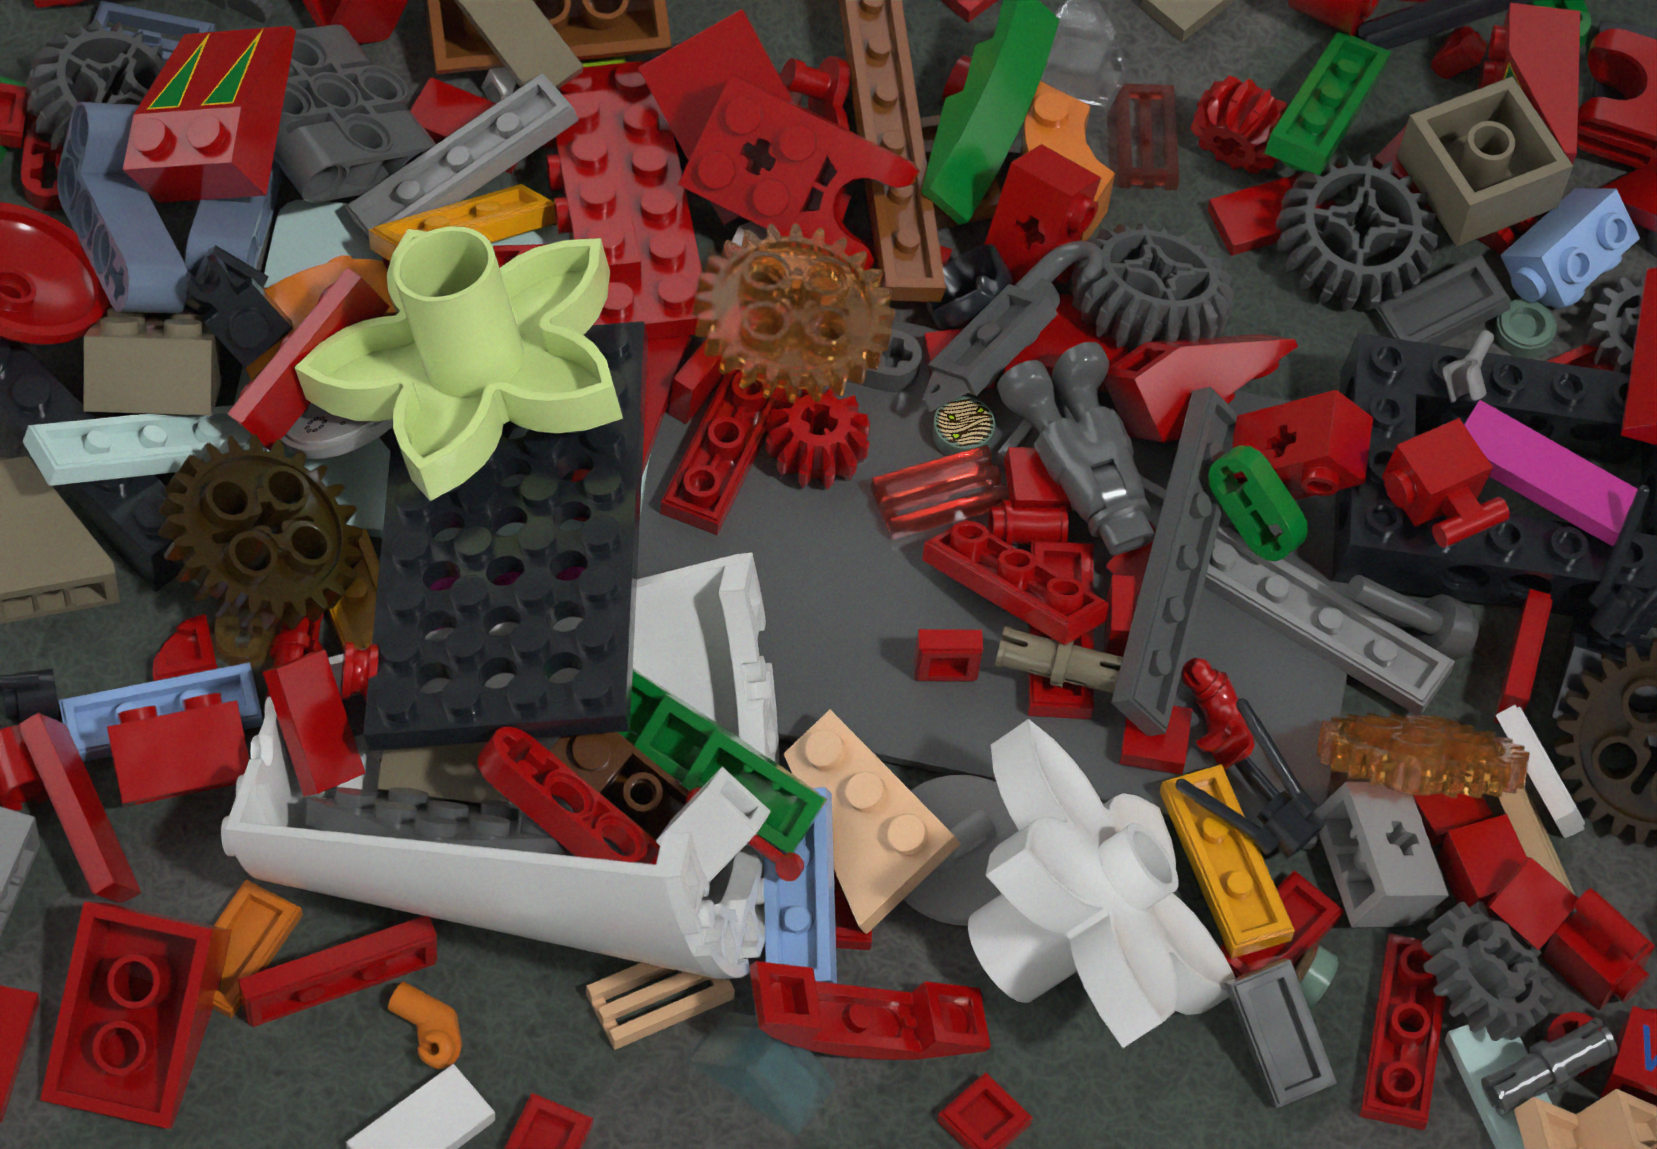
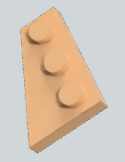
[784,709,961,935]

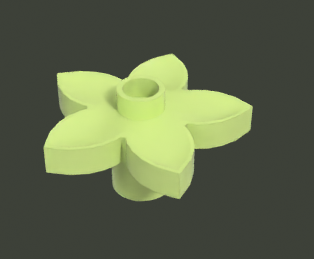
[294,226,623,501]

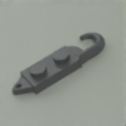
[922,240,1104,412]

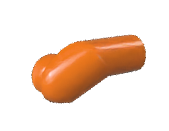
[388,981,463,1069]

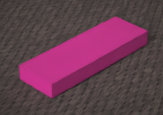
[1464,400,1637,547]

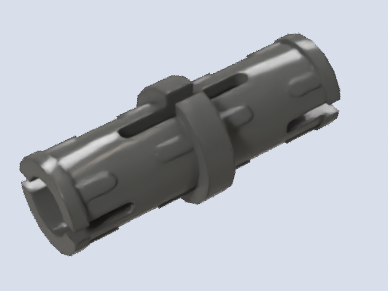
[1481,1017,1618,1116]

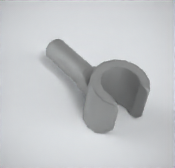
[1442,330,1494,402]

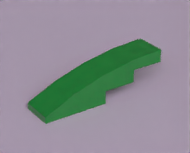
[921,0,1060,225]
[618,668,827,853]

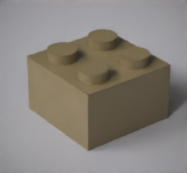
[1397,77,1573,247]
[84,308,223,415]

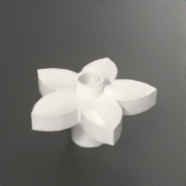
[968,719,1236,1048]

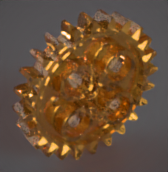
[693,224,895,403]
[1316,713,1530,798]

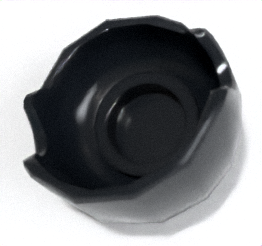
[926,244,1014,330]

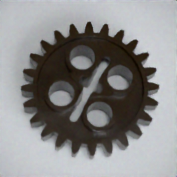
[158,435,363,631]
[1555,637,1657,845]

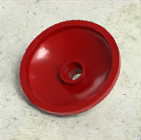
[0,202,109,345]

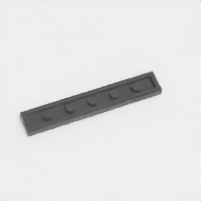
[1111,386,1238,736]

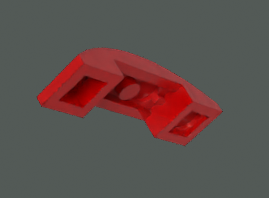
[749,961,991,1060]

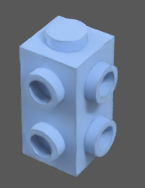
[1500,188,1640,309]

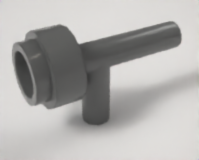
[1347,575,1479,660]

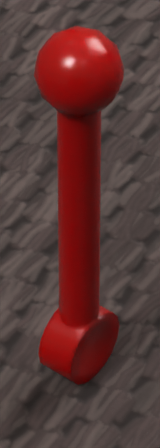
[686,787,804,882]

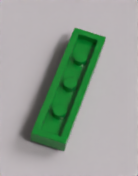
[1264,30,1391,176]

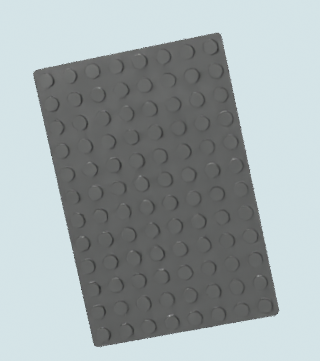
[637,282,1359,849]

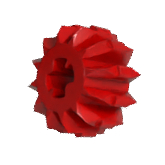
[1190,75,1288,174]
[765,382,870,490]

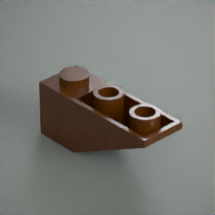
[549,732,689,840]

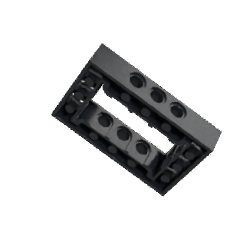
[1332,333,1657,628]

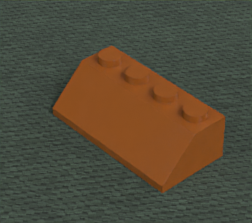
[423,0,672,74]

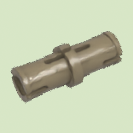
[995,626,1123,694]

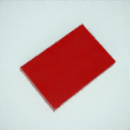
[638,9,795,226]

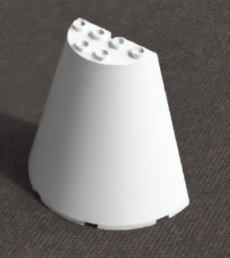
[221,553,780,979]

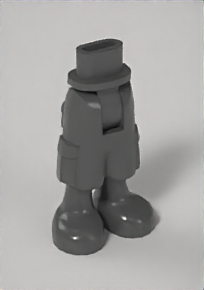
[997,342,1155,555]

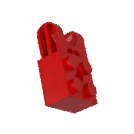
[1577,29,1657,173]
[677,75,920,274]

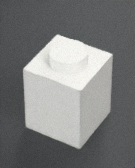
[656,767,771,883]

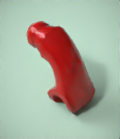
[1181,658,1255,771]

